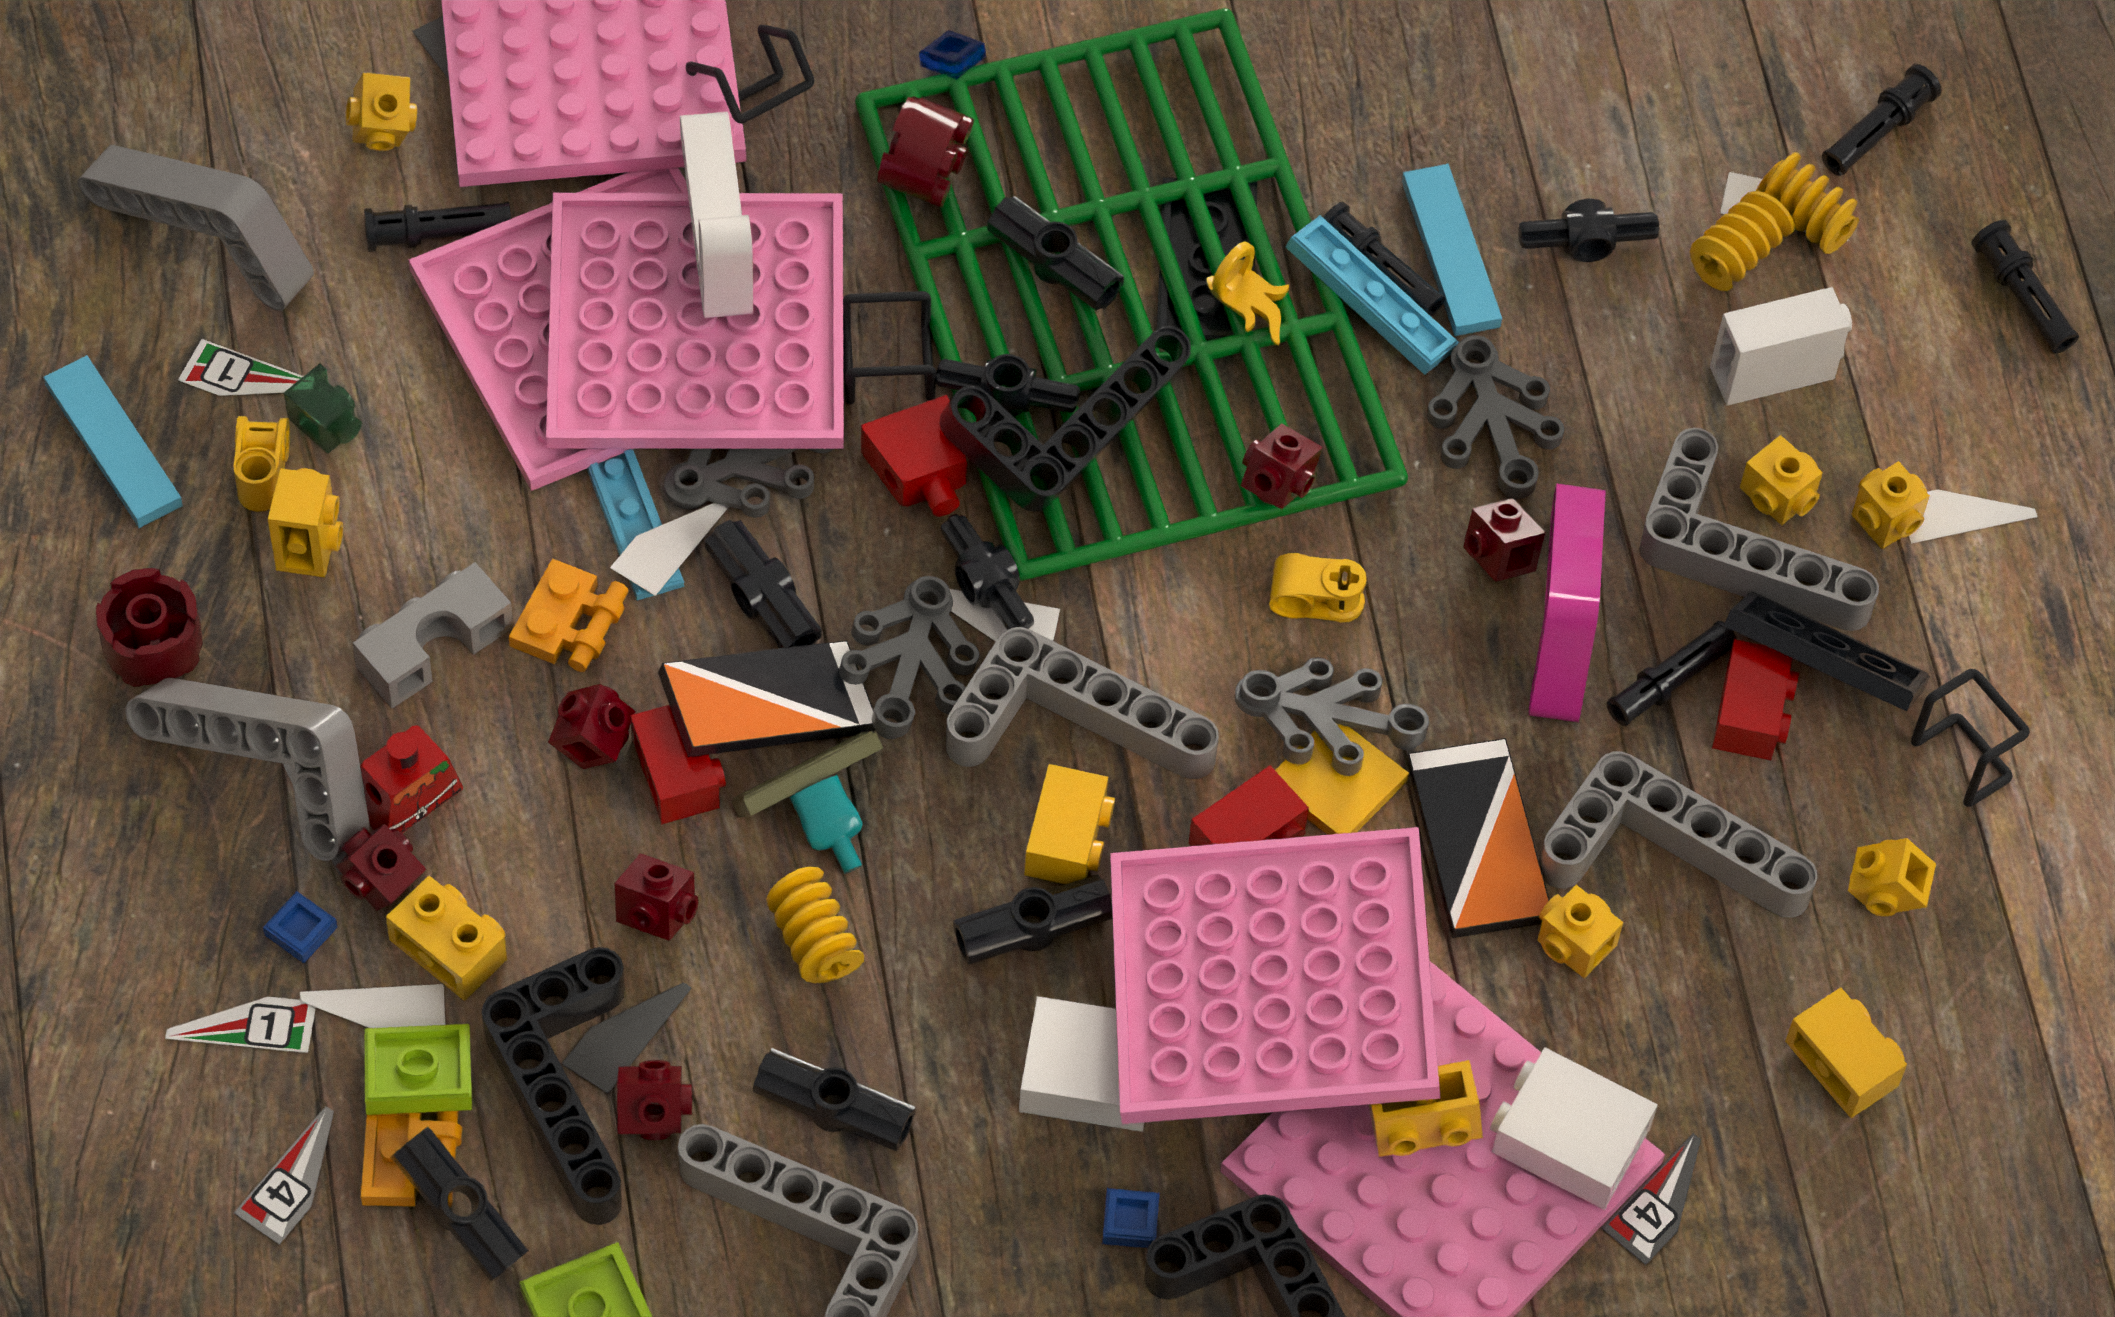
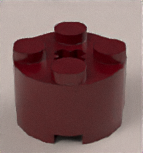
[877,96,974,207]
[96,568,203,687]

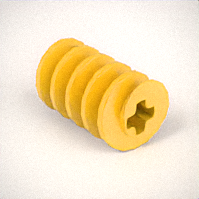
[1756,152,1859,254]
[1690,191,1795,291]
[766,866,864,984]

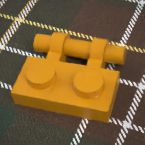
[509,558,629,672]
[361,1111,463,1208]

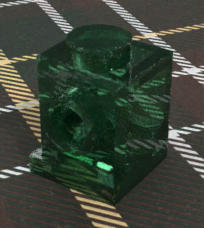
[284,363,362,454]

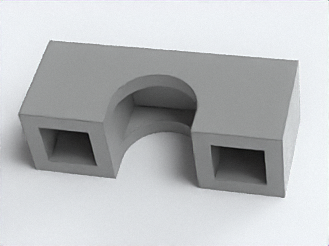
[353,562,514,708]

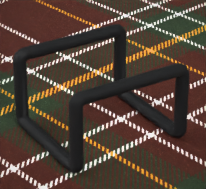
[685,24,815,124]
[843,291,936,404]
[1911,669,2030,807]

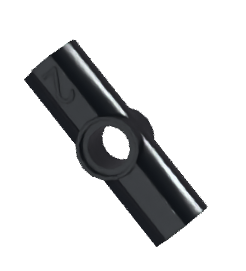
[987,196,1124,311]
[705,520,822,649]
[953,874,1113,965]
[753,1048,916,1151]
[391,1127,529,1281]

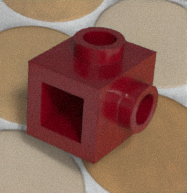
[1240,424,1323,510]
[1463,498,1546,582]
[548,684,636,769]
[335,824,427,911]
[614,853,699,941]
[617,1060,692,1140]

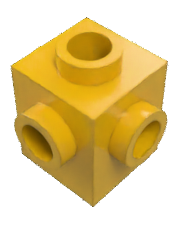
[345,73,417,151]
[1740,435,1823,525]
[1851,461,1930,549]
[1848,838,1936,916]
[1537,885,1624,979]

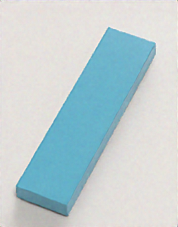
[1402,164,1502,336]
[1286,216,1459,375]
[44,356,183,528]
[587,449,684,600]

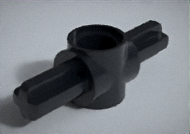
[1518,199,1660,262]
[936,354,1080,417]
[941,514,1034,630]

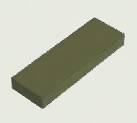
[731,731,883,817]

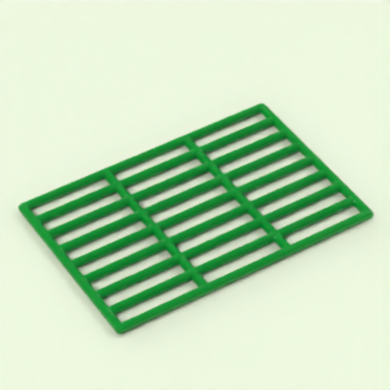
[855,8,1408,581]

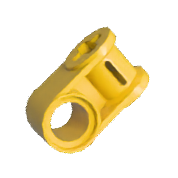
[233,416,290,512]
[1269,553,1366,623]

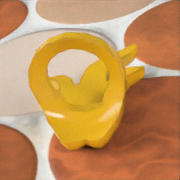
[1207,241,1290,346]

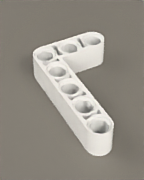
[680,112,753,318]

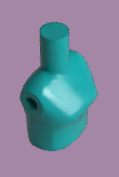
[790,775,863,874]

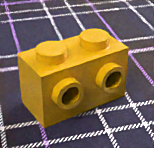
[268,468,343,578]
[1024,764,1115,884]
[386,875,507,1001]
[1785,987,1907,1118]
[1369,1060,1483,1157]

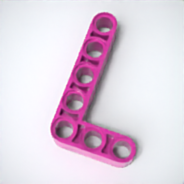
[1528,483,1605,723]

